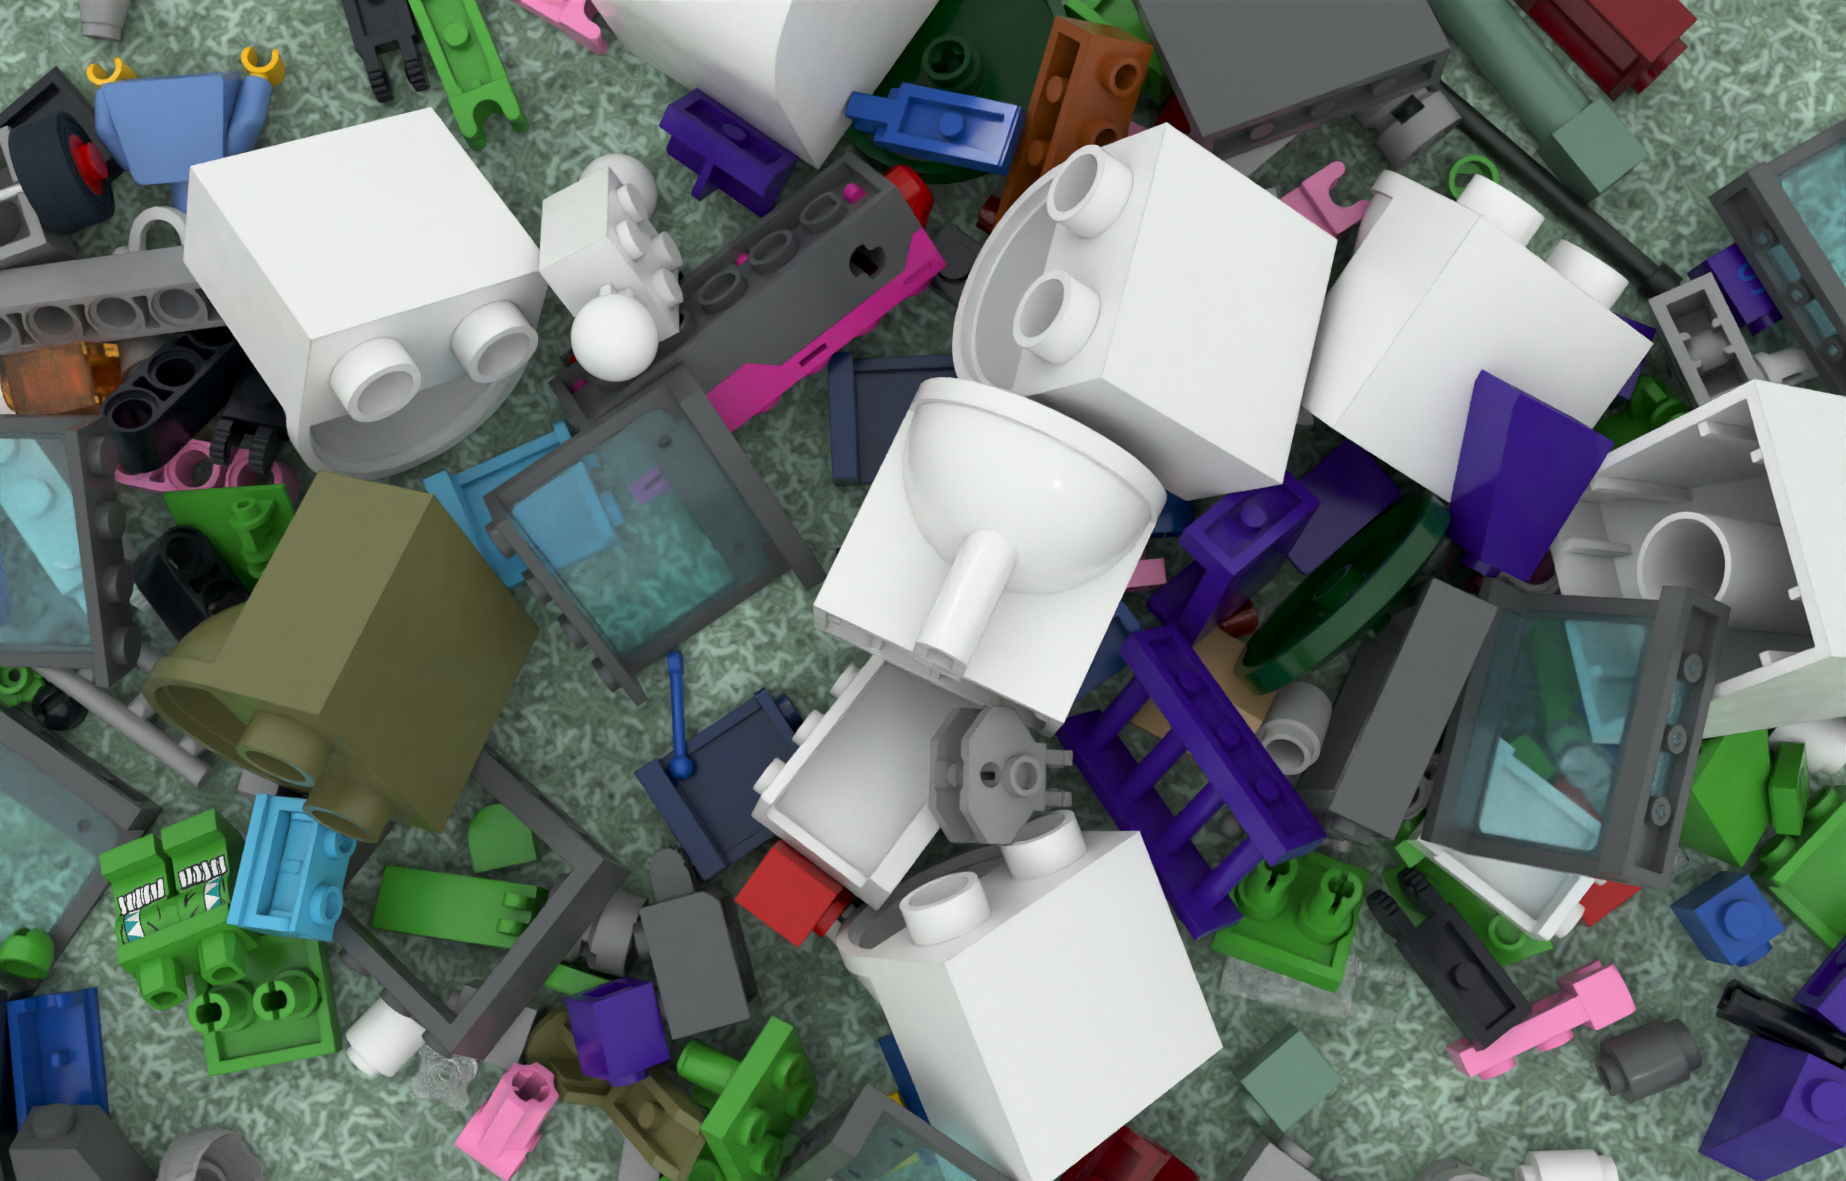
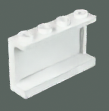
[751,655,984,911]

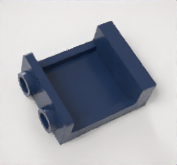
[828,351,958,487]
[634,687,804,881]

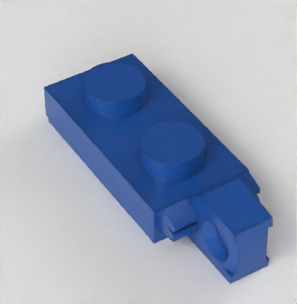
[845,82,1027,176]

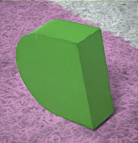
[468,804,541,874]

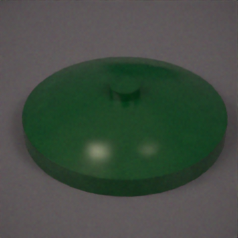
[845,0,1068,184]
[1234,490,1451,695]

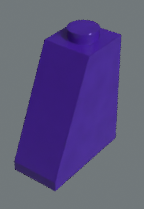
[1444,369,1615,583]
[1698,1035,1846,1181]

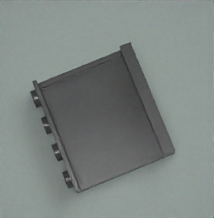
[1131,0,1451,161]

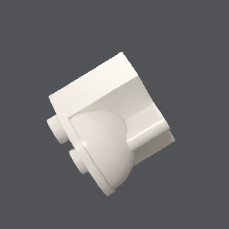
[183,107,548,480]
[952,122,1338,501]
[1300,169,1654,503]
[813,377,1167,739]
[836,810,1223,1181]

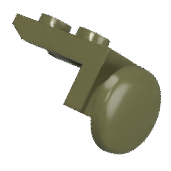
[523,1005,706,1181]

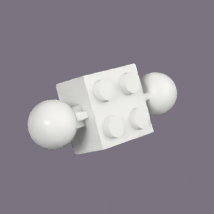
[538,153,683,382]

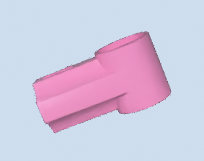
[455,1062,560,1181]

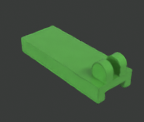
[371,864,549,950]

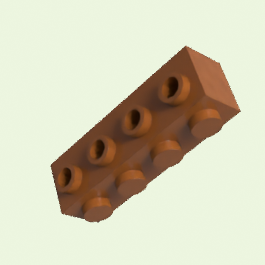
[991,15,1154,233]

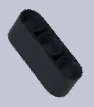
[100,326,247,473]
[132,525,251,642]

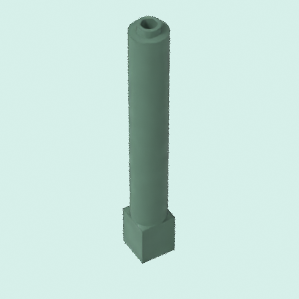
[1427,0,1650,205]

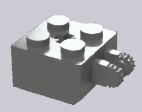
[633,845,762,1040]

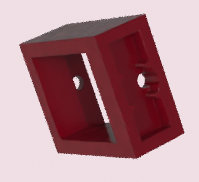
[1513,0,1698,102]

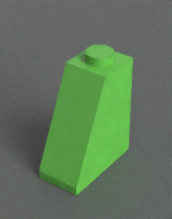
[1680,729,1772,869]

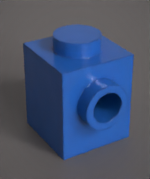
[1670,871,1786,967]

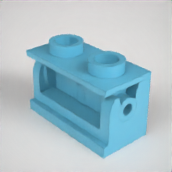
[226,793,357,942]

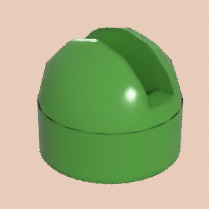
[1444,154,1499,202]
[0,927,55,980]

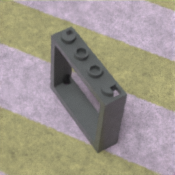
[1295,578,1499,846]
[332,743,632,1061]

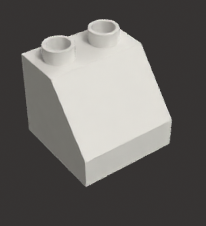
[1550,379,1846,745]

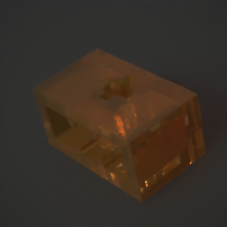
[1,341,123,415]

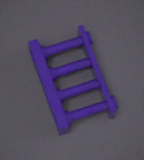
[1055,623,1328,940]

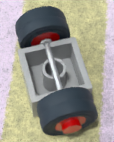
[0,111,115,270]

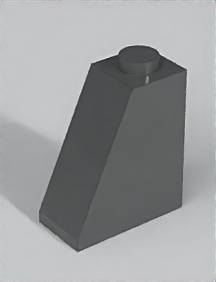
[9,1103,157,1181]

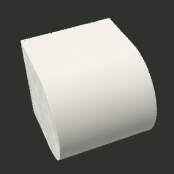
[591,0,939,170]

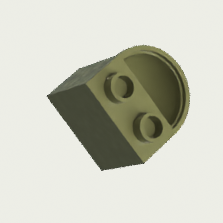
[141,470,540,843]

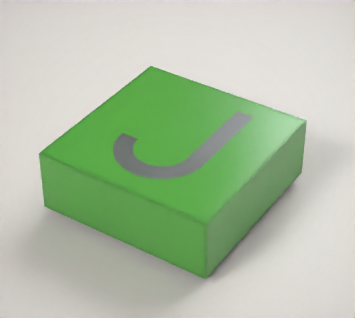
[1768,742,1810,836]
[544,961,620,995]

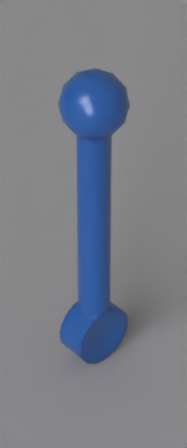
[667,650,693,780]

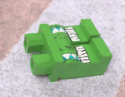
[99,808,260,1011]

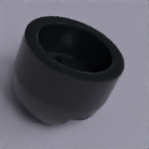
[32,682,89,731]

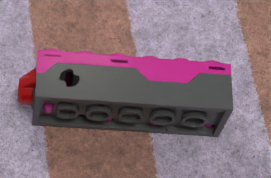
[548,150,947,503]

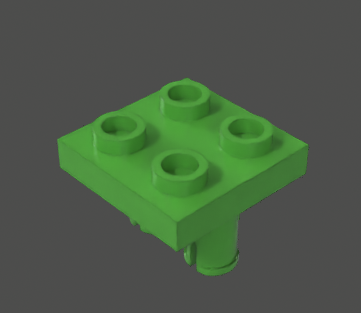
[1209,831,1370,993]
[187,934,343,1077]
[677,1016,818,1181]

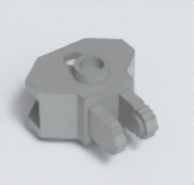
[929,706,1073,845]

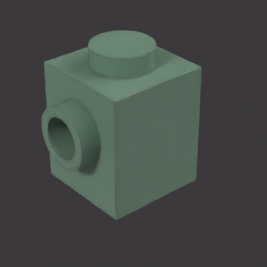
[1232,1022,1344,1133]

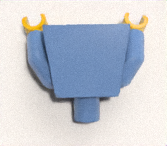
[86,46,285,214]

